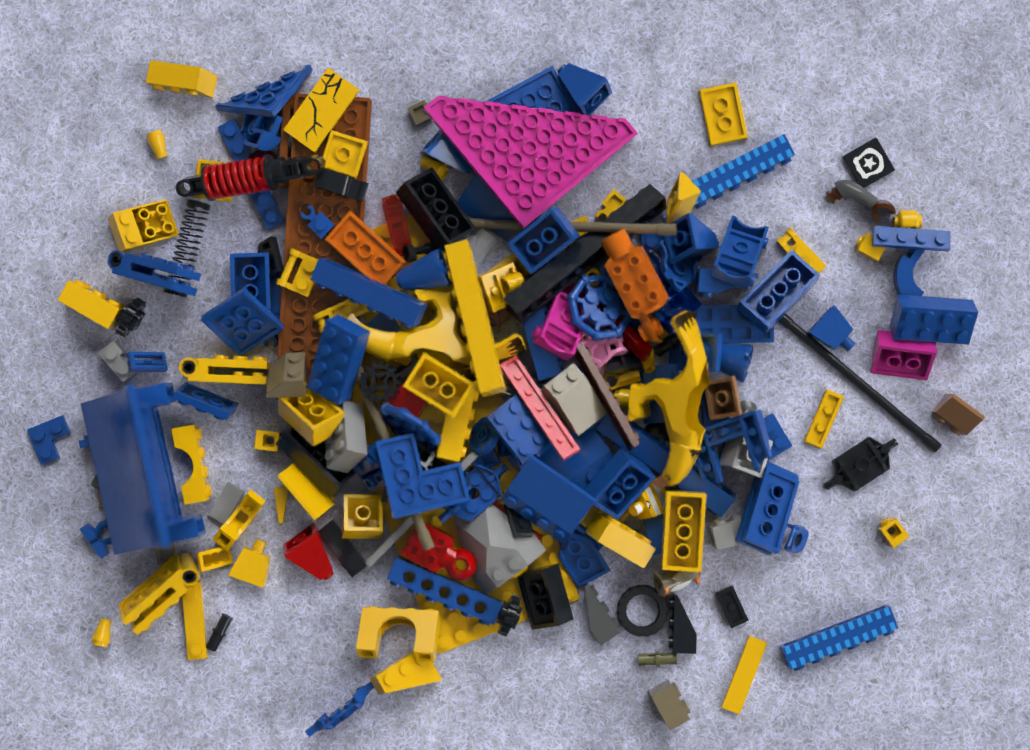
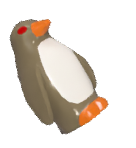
[653,570,701,597]

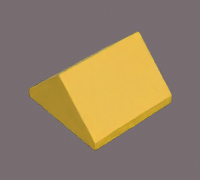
[666,172,701,224]

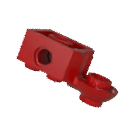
[401,520,477,581]

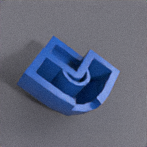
[240,114,283,151]

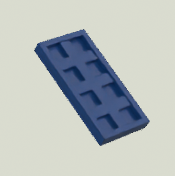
[696,305,774,344]

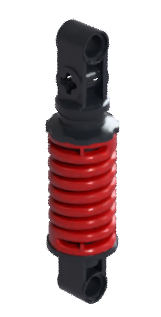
[176,154,326,201]

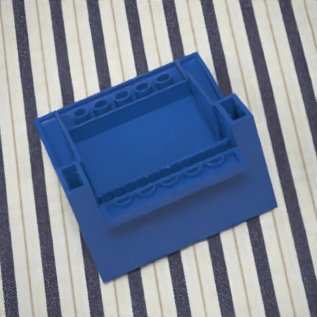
[80,383,206,555]

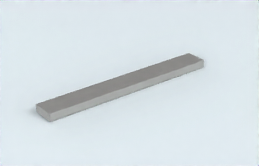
[365,451,478,567]

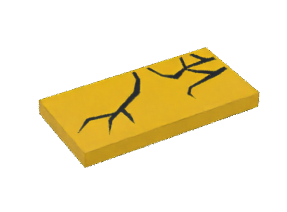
[283,67,360,153]

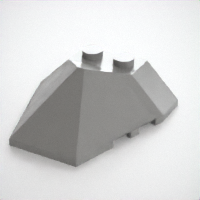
[454,504,546,594]

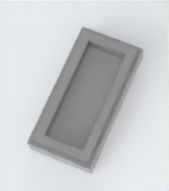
[208,482,245,524]

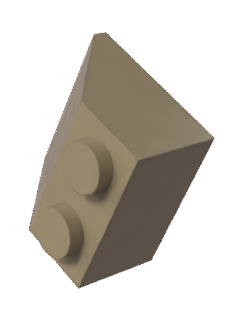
[266,352,308,398]

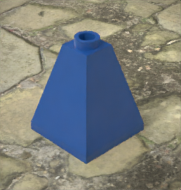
[558,63,612,115]
[420,129,473,175]
[664,213,719,264]

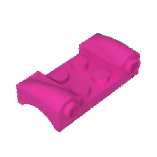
[531,283,587,361]

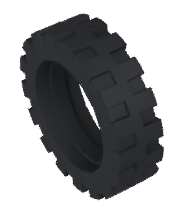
[617,585,668,637]

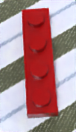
[596,303,653,362]

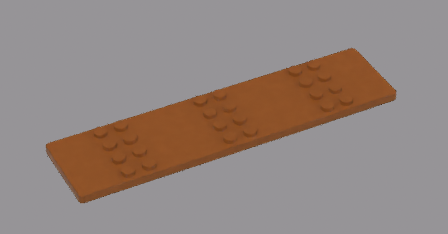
[275,93,372,402]

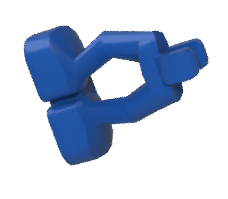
[80,519,112,559]

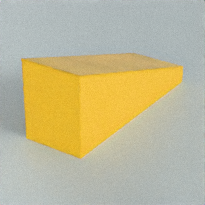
[273,486,289,524]

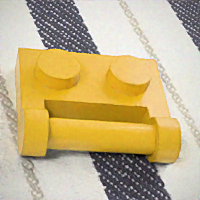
[276,248,318,297]

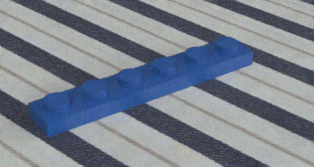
[218,119,285,230]

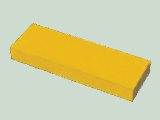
[803,389,844,449]

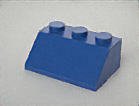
[230,252,271,311]

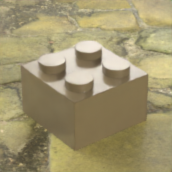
[648,680,691,730]

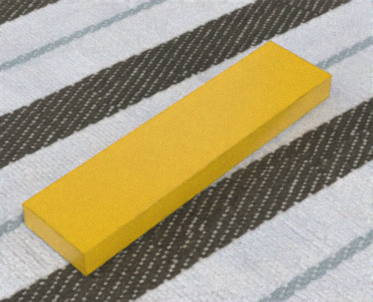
[721,635,767,715]

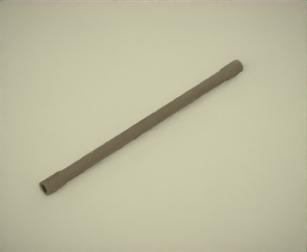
[469,218,677,236]
[357,362,435,551]

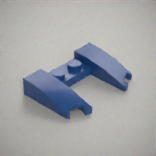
[696,410,771,483]

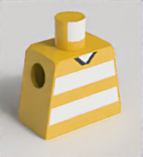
[629,476,665,520]

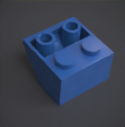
[352,439,385,492]

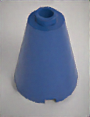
[396,249,452,290]
[720,344,753,383]

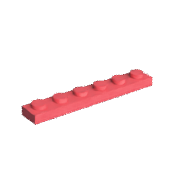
[500,355,580,461]

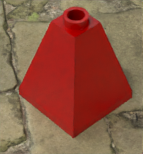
[283,522,334,580]

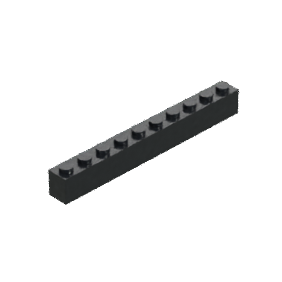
[503,184,667,323]

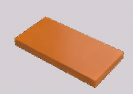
[325,211,407,285]

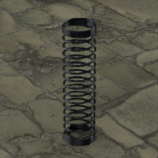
[163,199,211,298]

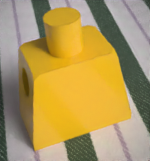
[228,539,271,588]

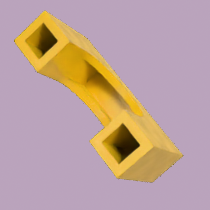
[356,606,441,661]

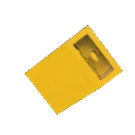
[107,199,179,253]

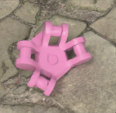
[578,329,628,377]

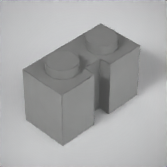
[98,341,140,383]

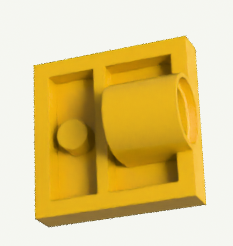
[478,262,525,313]

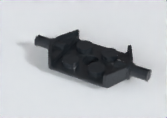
[823,437,899,492]

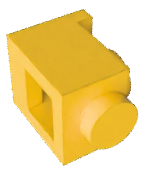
[254,430,281,452]
[878,517,909,548]

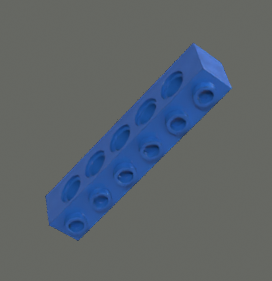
[387,556,503,626]

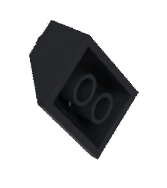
[517,564,574,630]

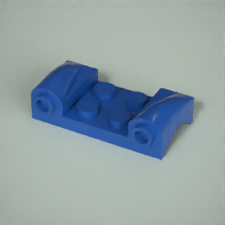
[711,215,769,290]

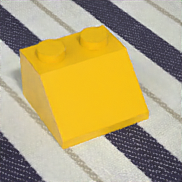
[342,494,383,539]

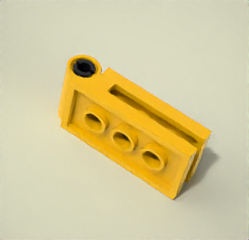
[179,355,272,385]
[118,553,199,635]

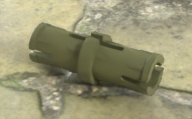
[638,651,677,667]

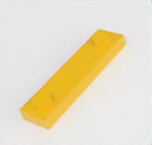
[182,581,208,660]

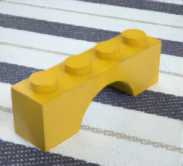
[171,424,212,505]

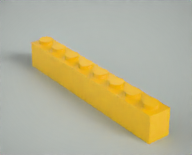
[443,239,506,397]

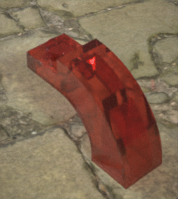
[382,194,413,257]

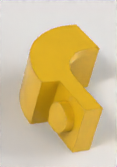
[212,489,266,551]

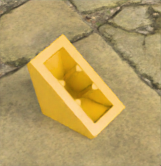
[196,547,233,572]

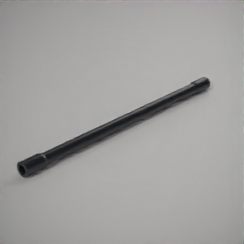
[778,314,942,453]

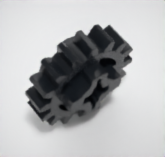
[115,297,146,338]
[359,361,402,404]
[496,594,522,637]

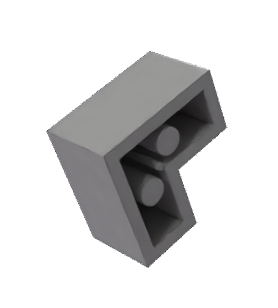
[708,514,742,550]

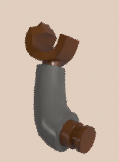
[826,180,896,223]

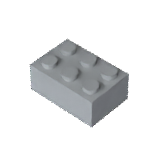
[324,401,367,473]

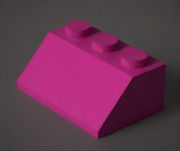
[870,330,937,380]

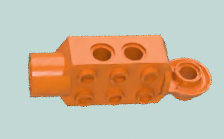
[600,229,669,343]

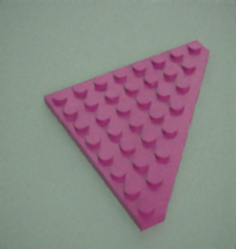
[423,95,638,229]

